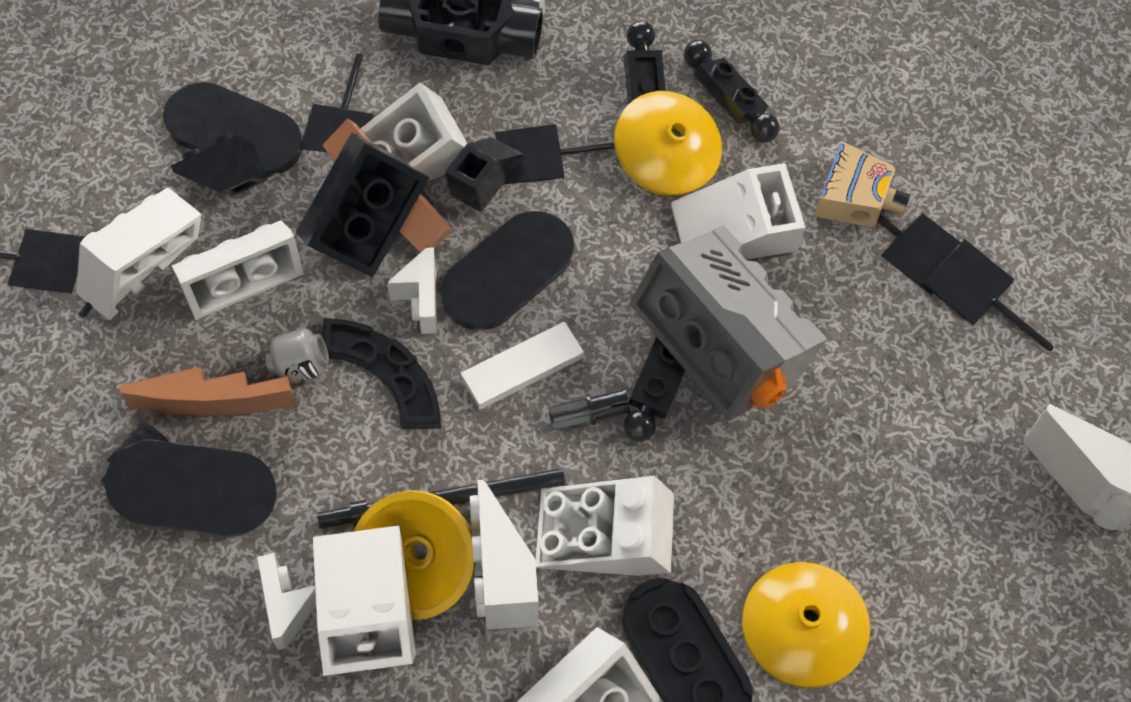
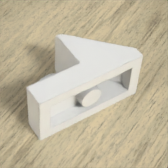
[387,247,437,334]
[257,553,316,650]

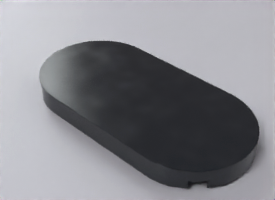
[163,82,302,177]
[441,211,574,330]
[105,440,277,536]
[622,578,753,702]

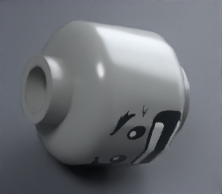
[265,328,329,385]

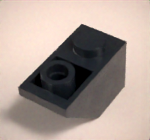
[171,133,268,195]
[445,137,523,212]

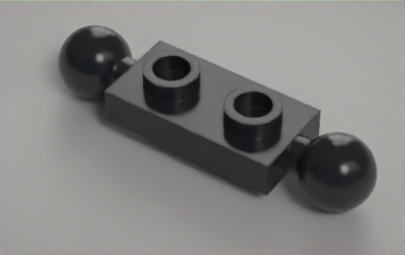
[623,20,666,104]
[684,40,780,142]
[624,336,686,442]

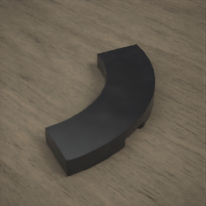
[323,318,441,429]

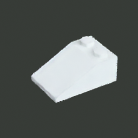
[361,83,468,182]
[1023,404,1131,532]

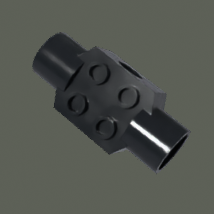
[378,0,543,65]

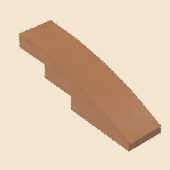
[322,118,452,253]
[119,367,296,416]

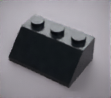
[296,132,430,278]

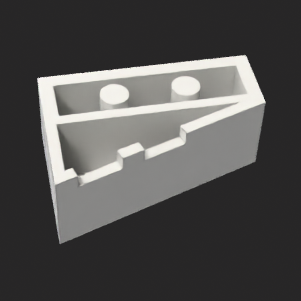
[76,188,202,320]

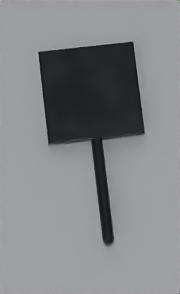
[302,53,374,153]
[495,124,615,185]
[877,213,961,295]
[0,229,86,294]
[923,239,1054,351]

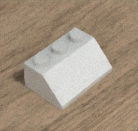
[172,221,304,320]
[517,627,663,702]

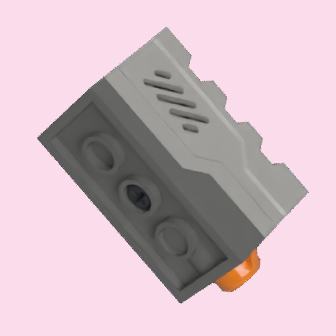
[629,226,827,421]

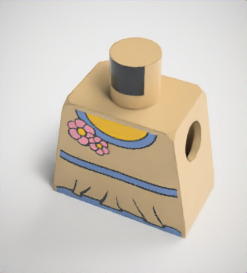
[815,142,911,227]

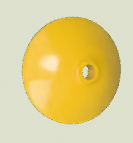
[614,91,722,197]
[354,490,476,620]
[742,562,870,688]

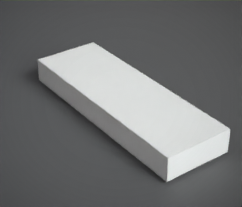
[460,321,584,410]

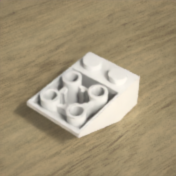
[670,163,806,260]
[535,476,674,576]
[470,480,538,630]
[313,525,416,676]

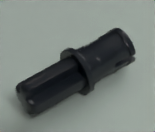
[549,388,631,430]

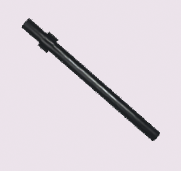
[317,468,565,529]

